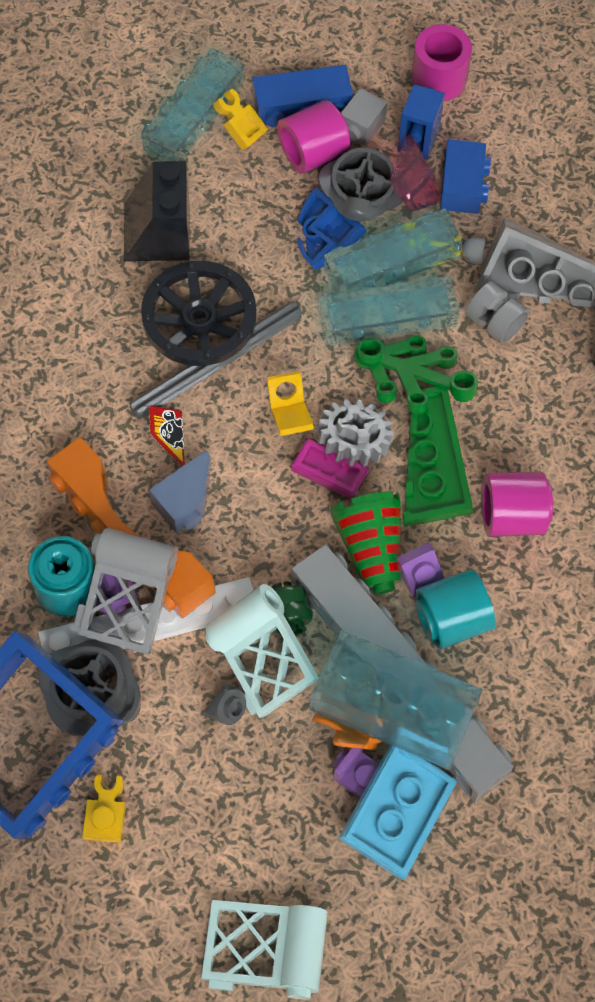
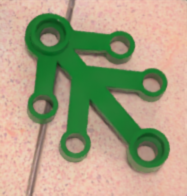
[354,336,478,414]

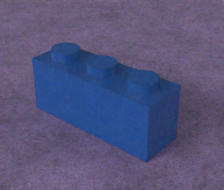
[252,65,353,127]

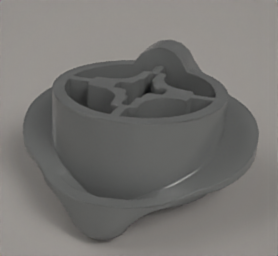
[319,148,408,221]
[38,639,141,737]

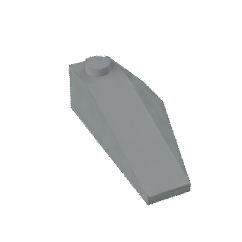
[477,218,595,308]

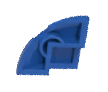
[297,187,367,270]

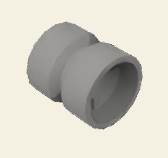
[465,281,530,345]

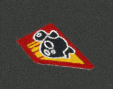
[149,406,185,467]

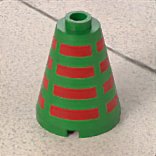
[330,492,401,595]

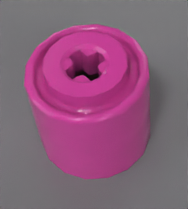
[411,24,472,101]
[277,100,350,174]
[481,471,553,537]

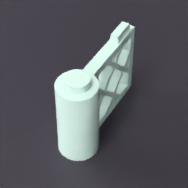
[206,584,319,718]
[201,900,328,1000]

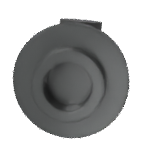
[203,683,246,725]

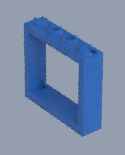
[0,631,124,839]

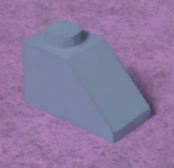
[149,451,211,534]

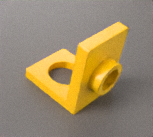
[267,371,314,436]

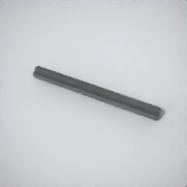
[129,301,302,419]

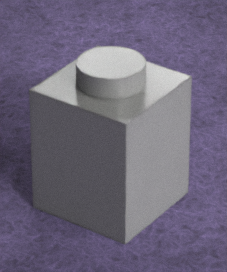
[341,88,387,146]

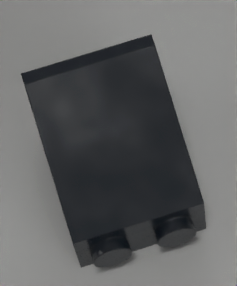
[124,161,190,262]

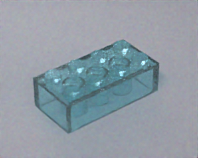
[310,630,483,770]

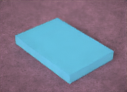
[338,740,457,880]

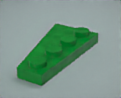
[404,386,474,526]

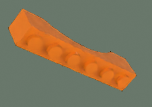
[47,437,216,619]

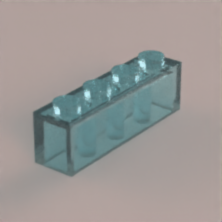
[141,48,244,161]
[324,208,462,302]
[318,276,459,347]

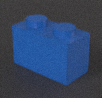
[397,84,445,161]
[440,139,491,214]

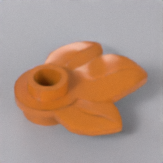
[312,708,385,750]

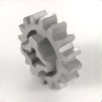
[317,399,394,467]

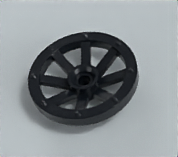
[141,261,257,366]

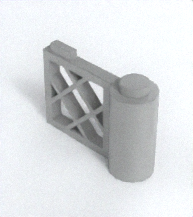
[74,528,178,655]

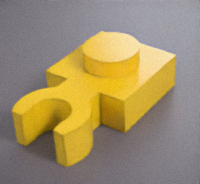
[213,89,268,151]
[82,774,126,843]

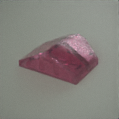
[390,135,441,212]

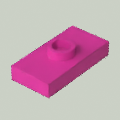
[291,438,370,500]

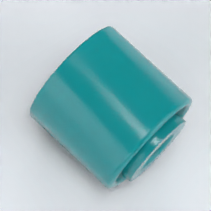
[28,536,95,616]
[415,568,496,649]

